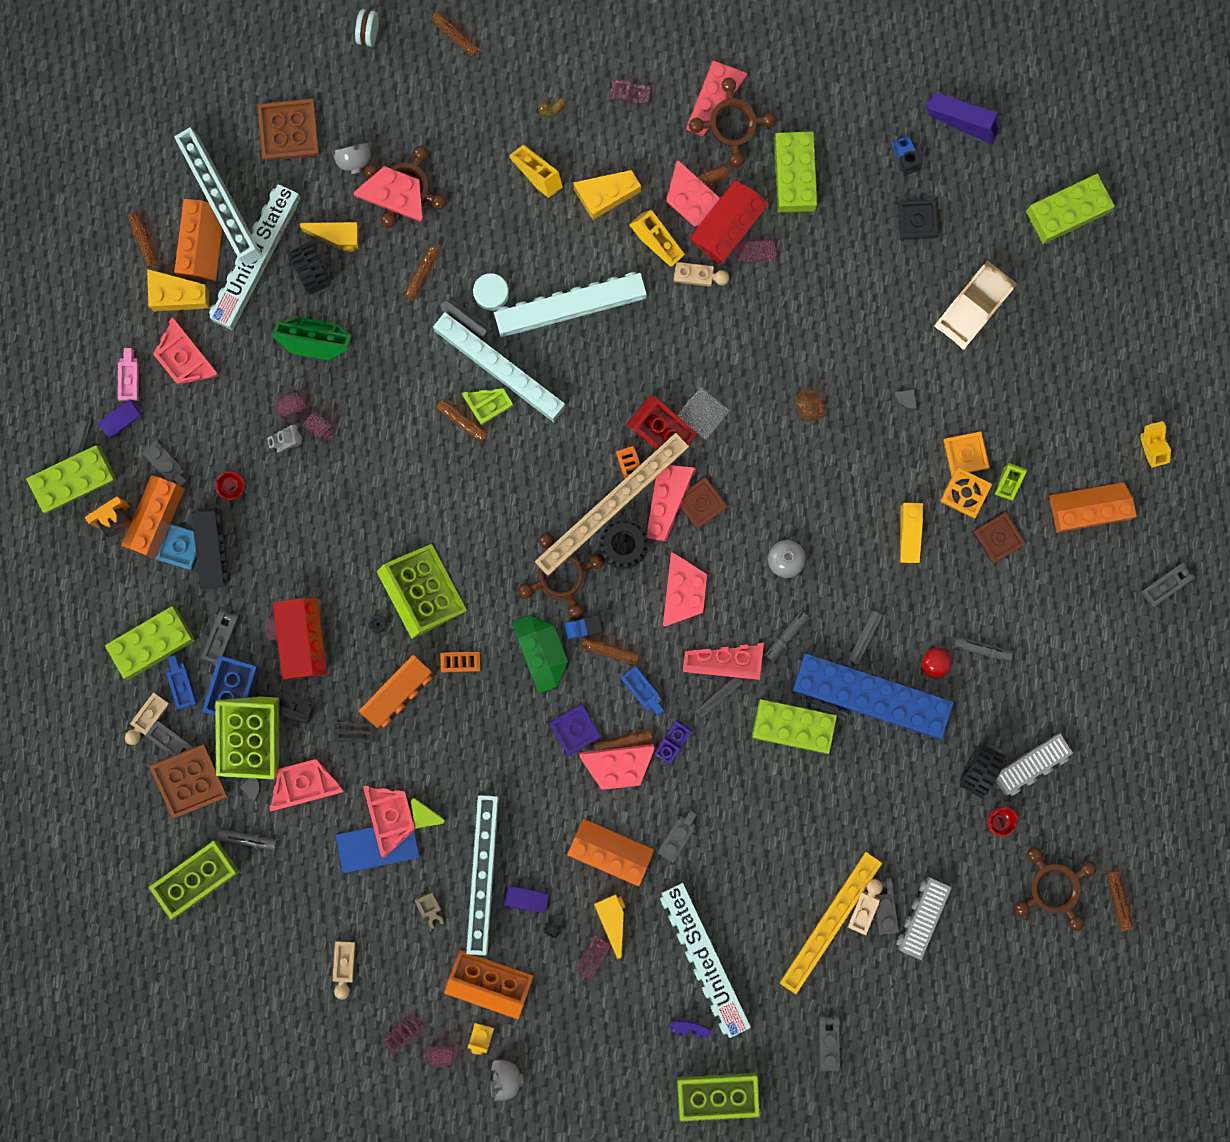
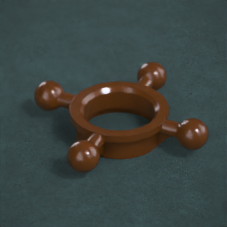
[689,77,777,168]
[364,146,446,228]
[518,533,604,619]
[1014,847,1097,931]

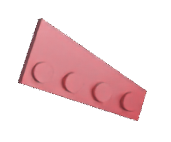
[686,61,748,136]
[647,465,696,542]
[683,643,764,680]

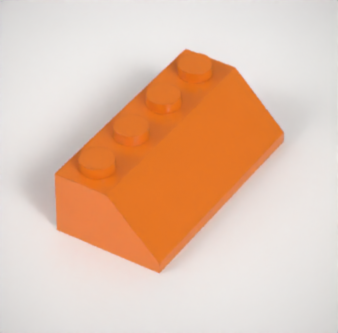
[174,199,223,281]
[121,476,185,559]
[1049,482,1137,533]
[359,655,433,728]
[567,819,654,886]
[444,950,533,1019]

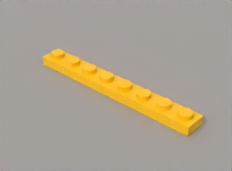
[779,852,882,994]

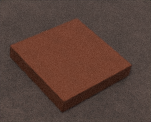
[681,477,728,530]
[973,512,1026,564]

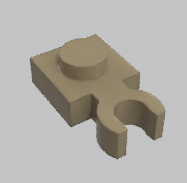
[415,891,444,929]

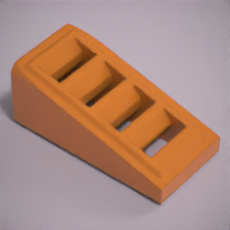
[616,446,640,480]
[440,652,480,673]

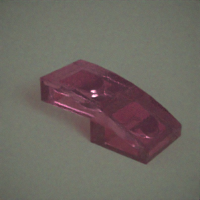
[610,79,652,106]
[735,240,776,263]
[574,936,611,982]

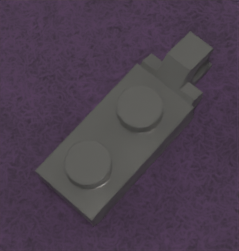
[142,441,188,487]
[657,810,697,863]

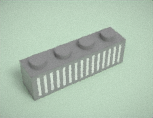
[996,734,1073,796]
[896,877,952,960]

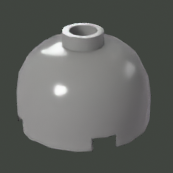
[332,142,371,174]
[768,540,806,578]
[491,1060,523,1101]

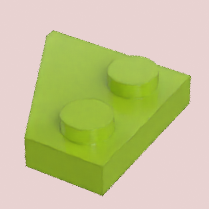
[462,389,513,425]

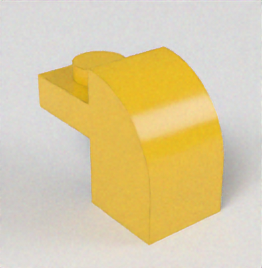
[1141,421,1171,468]

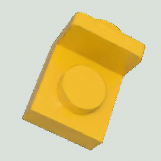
[468,1023,494,1055]

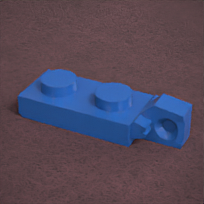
[166,655,197,710]
[620,666,664,716]

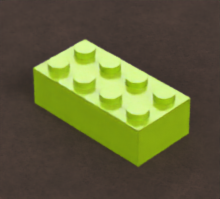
[774,132,817,212]
[1026,174,1115,244]
[26,445,117,513]
[105,606,195,680]
[751,699,837,754]
[149,841,240,919]
[677,1073,760,1121]

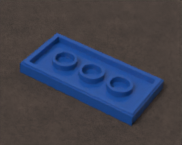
[336,827,420,873]

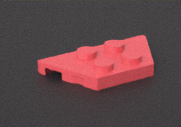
[666,161,720,226]
[354,166,423,222]
[154,318,218,385]
[663,553,707,627]
[579,744,654,790]
[270,759,344,812]
[363,786,416,858]

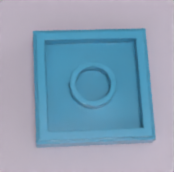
[156,524,196,570]

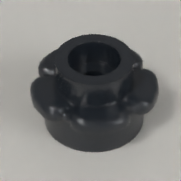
[369,615,388,634]
[543,921,562,938]

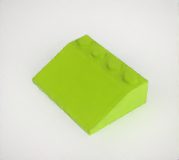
[376,544,467,639]
[216,697,279,779]

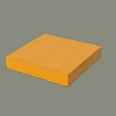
[944,431,989,476]

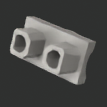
[268,425,302,453]

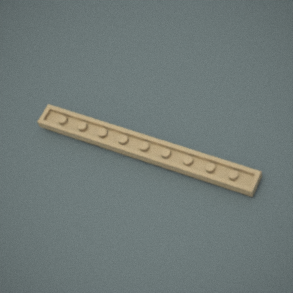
[535,433,689,576]

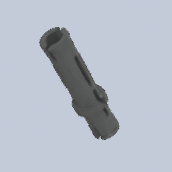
[764,611,810,663]
[954,636,1013,663]
[218,828,278,851]

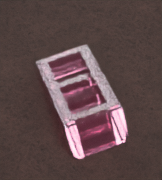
[381,1013,425,1055]

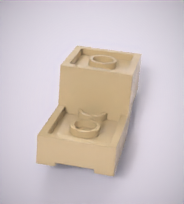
[934,261,1017,349]

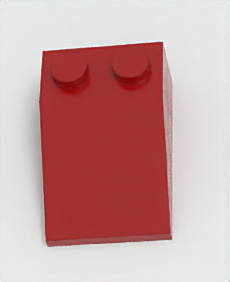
[626,396,697,463]

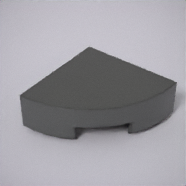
[894,390,917,409]
[240,778,260,801]

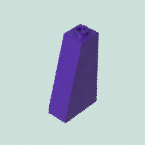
[926,92,1000,145]

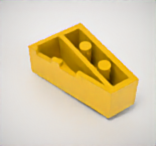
[573,170,641,220]
[147,269,210,311]

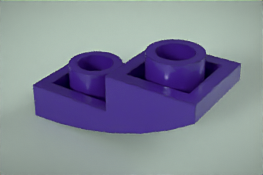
[97,399,142,439]
[654,720,693,765]
[504,886,549,914]
[669,1020,712,1038]

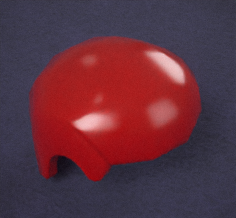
[215,471,245,500]
[921,647,952,679]
[987,807,1019,837]

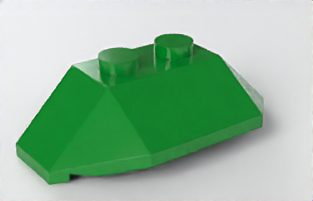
[272,317,352,361]
[512,615,568,694]

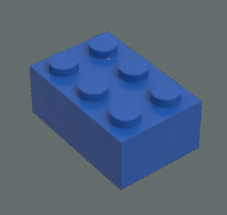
[202,656,260,716]

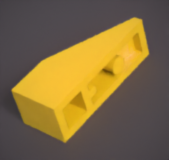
[509,145,563,198]
[629,210,685,267]
[300,222,359,252]
[900,503,923,563]
[594,894,625,959]

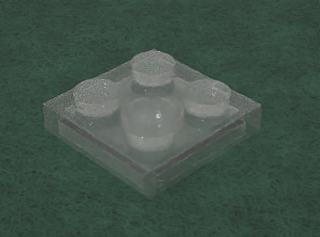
[677,387,730,441]

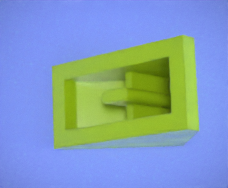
[995,463,1027,501]
[411,798,446,828]

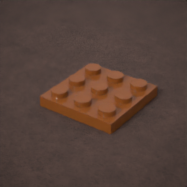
[257,99,319,161]
[149,743,227,819]

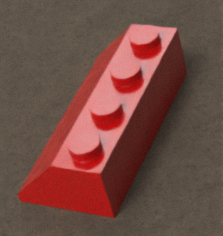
[689,180,769,263]
[273,598,327,679]

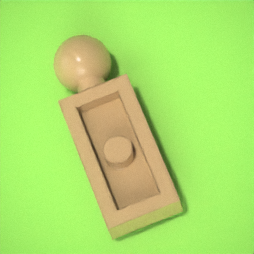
[674,262,729,287]
[125,692,170,745]
[848,879,883,935]
[333,941,356,999]

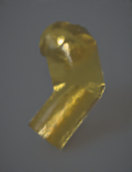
[538,98,566,116]

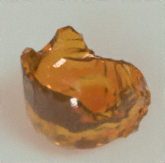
[796,390,825,422]

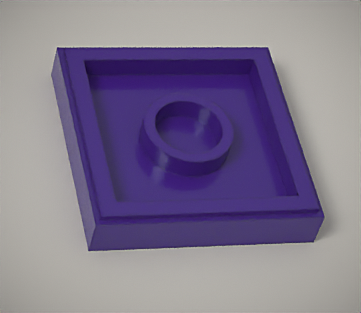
[549,704,601,757]

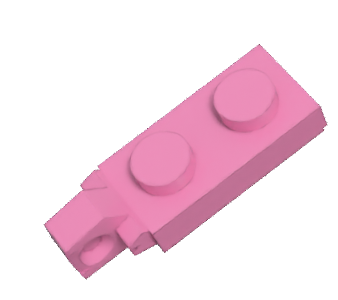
[118,348,139,401]

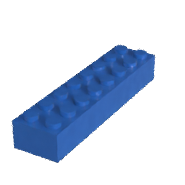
[792,654,953,739]

